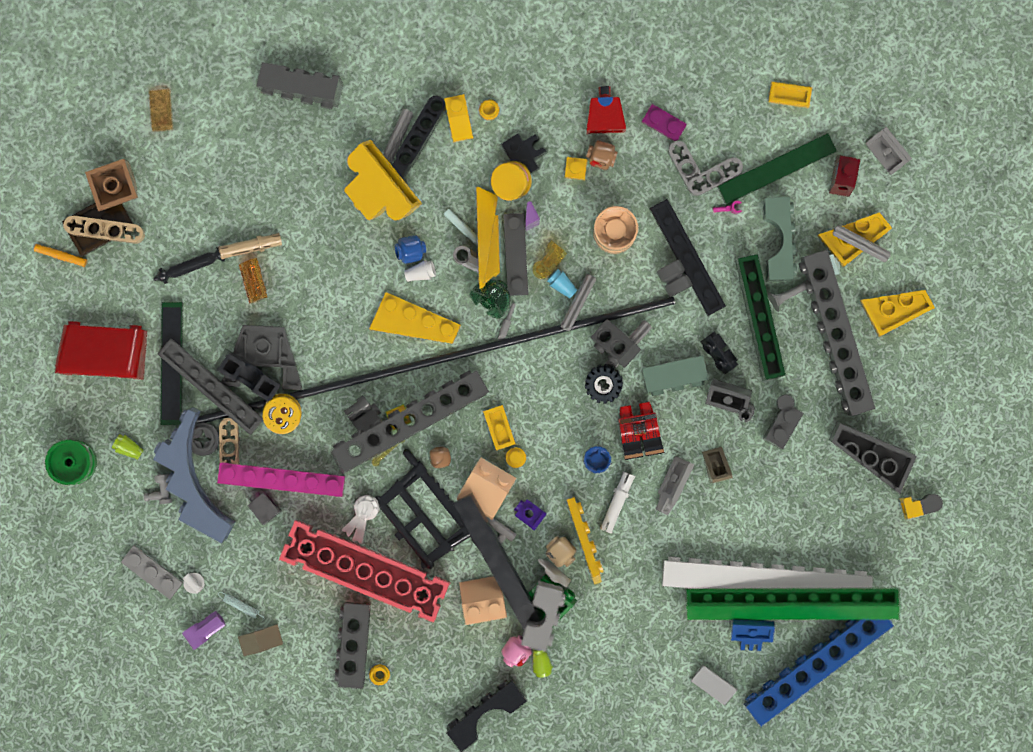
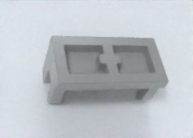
[865,127,912,175]

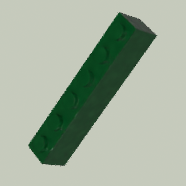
[735,254,786,381]

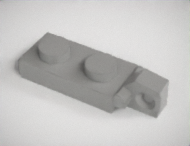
[656,456,694,515]

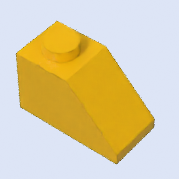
[444,94,473,142]

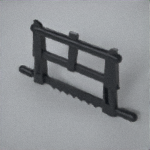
[374,449,478,570]

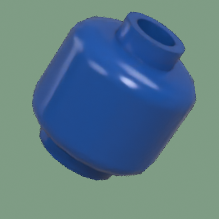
[395,235,426,264]

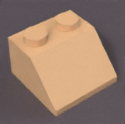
[456,458,516,520]
[459,576,507,625]

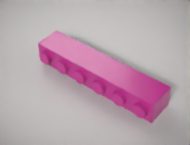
[217,463,346,497]

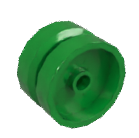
[45,440,97,485]

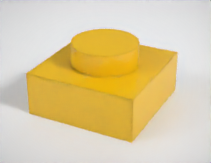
[564,157,587,180]

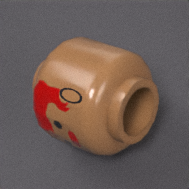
[586,140,618,170]

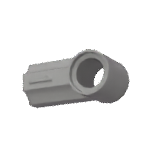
[453,246,479,273]

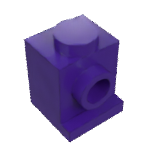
[514,499,547,531]

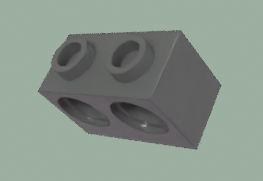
[591,319,641,368]

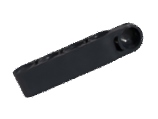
[392,95,446,180]

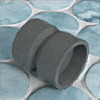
[656,260,693,297]

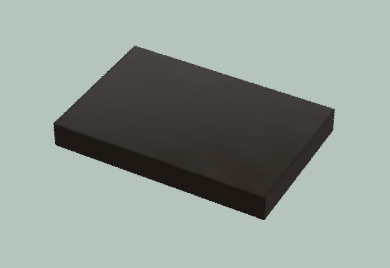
[61,203,134,257]

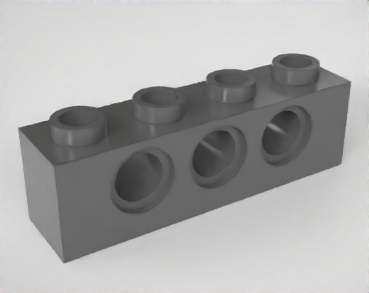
[334,602,371,689]

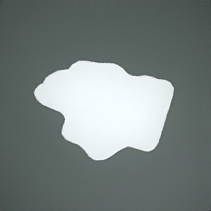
[538,559,571,588]

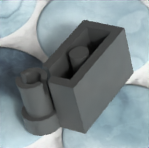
[705,378,755,422]
[344,395,393,446]
[763,395,804,449]

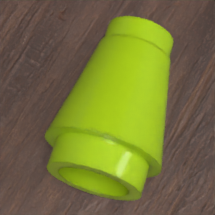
[111,434,144,460]
[532,648,553,678]

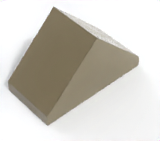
[702,447,733,483]
[238,624,283,656]

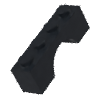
[446,679,527,752]

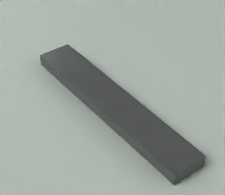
[158,339,263,435]

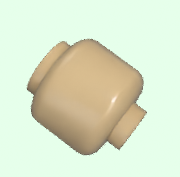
[546,536,576,567]

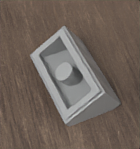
[691,664,737,705]

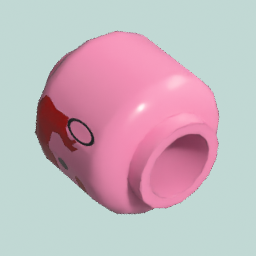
[501,635,532,667]

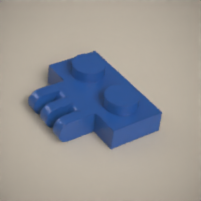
[731,619,775,651]

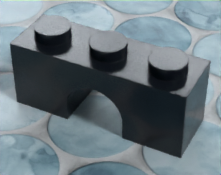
[214,348,281,402]

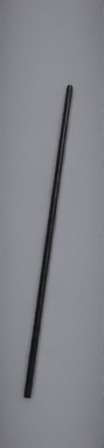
[197,296,676,424]

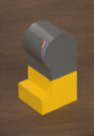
[900,494,943,519]

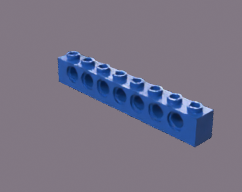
[744,620,894,727]

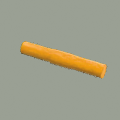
[34,244,87,267]

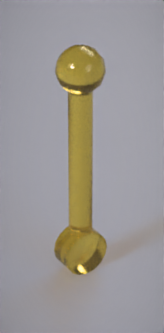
[372,440,405,466]

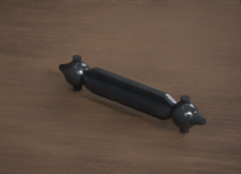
[153,246,225,284]

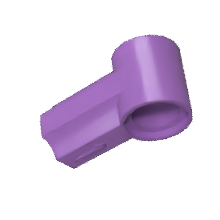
[182,611,226,650]

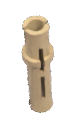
[218,233,282,259]

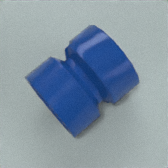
[583,446,611,473]

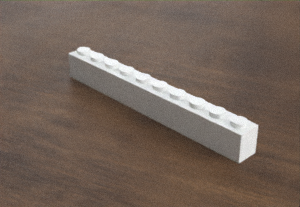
[661,557,873,589]

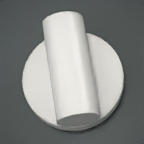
[183,573,205,594]

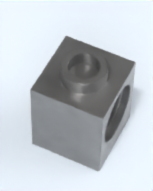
[247,492,282,525]

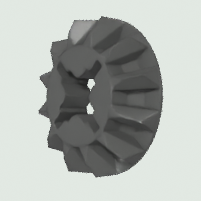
[192,423,219,456]

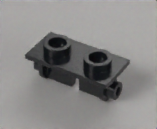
[700,331,739,375]

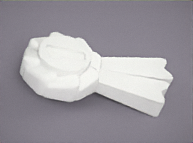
[342,495,380,544]

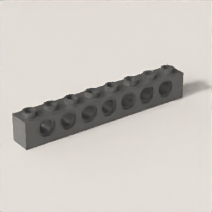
[799,250,876,416]
[331,370,489,474]

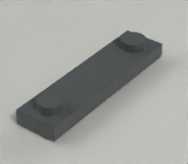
[504,213,528,296]

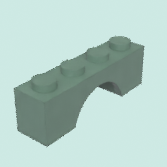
[763,197,797,282]

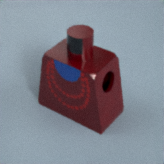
[829,155,860,197]

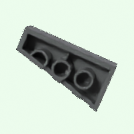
[256,62,344,110]
[829,421,917,494]

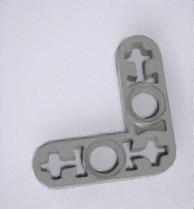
[668,141,743,196]

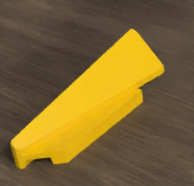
[476,187,500,289]

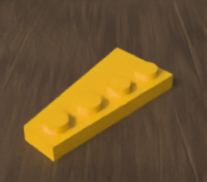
[369,292,461,344]
[567,497,603,585]

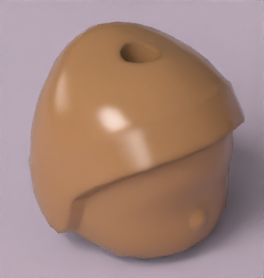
[429,446,451,469]

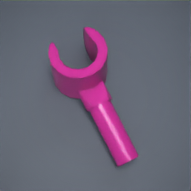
[713,201,743,214]

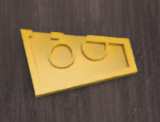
[817,212,892,267]
[860,290,935,337]

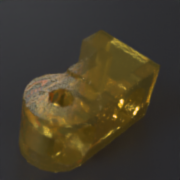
[533,240,567,280]

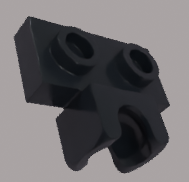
[501,134,548,174]

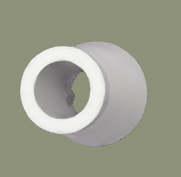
[404,260,436,282]

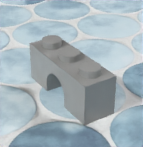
[521,581,566,652]

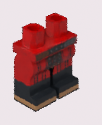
[618,402,664,460]

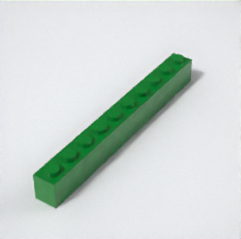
[686,588,900,620]

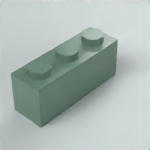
[641,355,709,396]

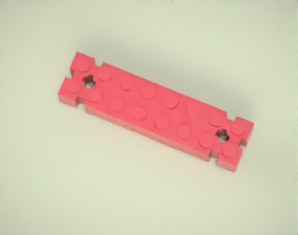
[279,520,450,623]

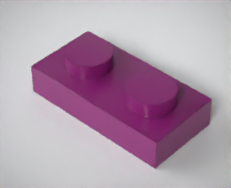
[642,104,687,142]

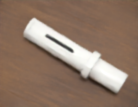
[600,471,635,534]

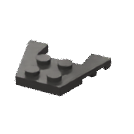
[222,325,302,390]

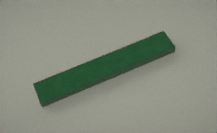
[717,133,837,205]

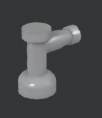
[144,474,172,504]

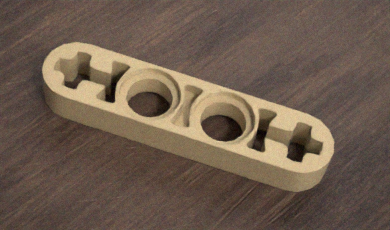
[64,216,145,244]

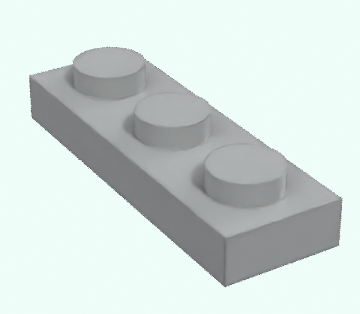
[121,545,184,599]

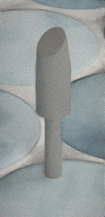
[498,303,516,340]

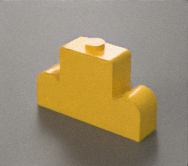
[344,140,422,220]

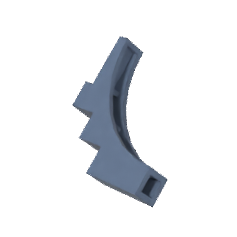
[153,407,236,543]

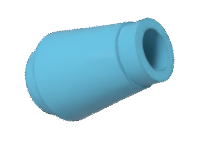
[547,269,577,298]

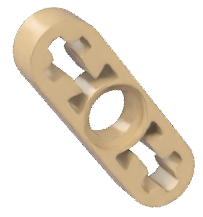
[219,418,239,464]

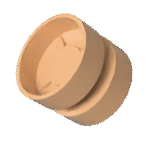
[593,206,638,254]

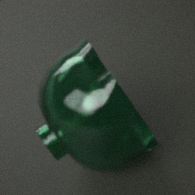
[469,279,511,319]

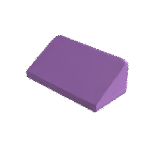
[525,201,540,231]

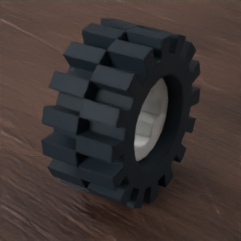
[585,364,623,404]

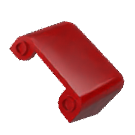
[54,321,147,380]

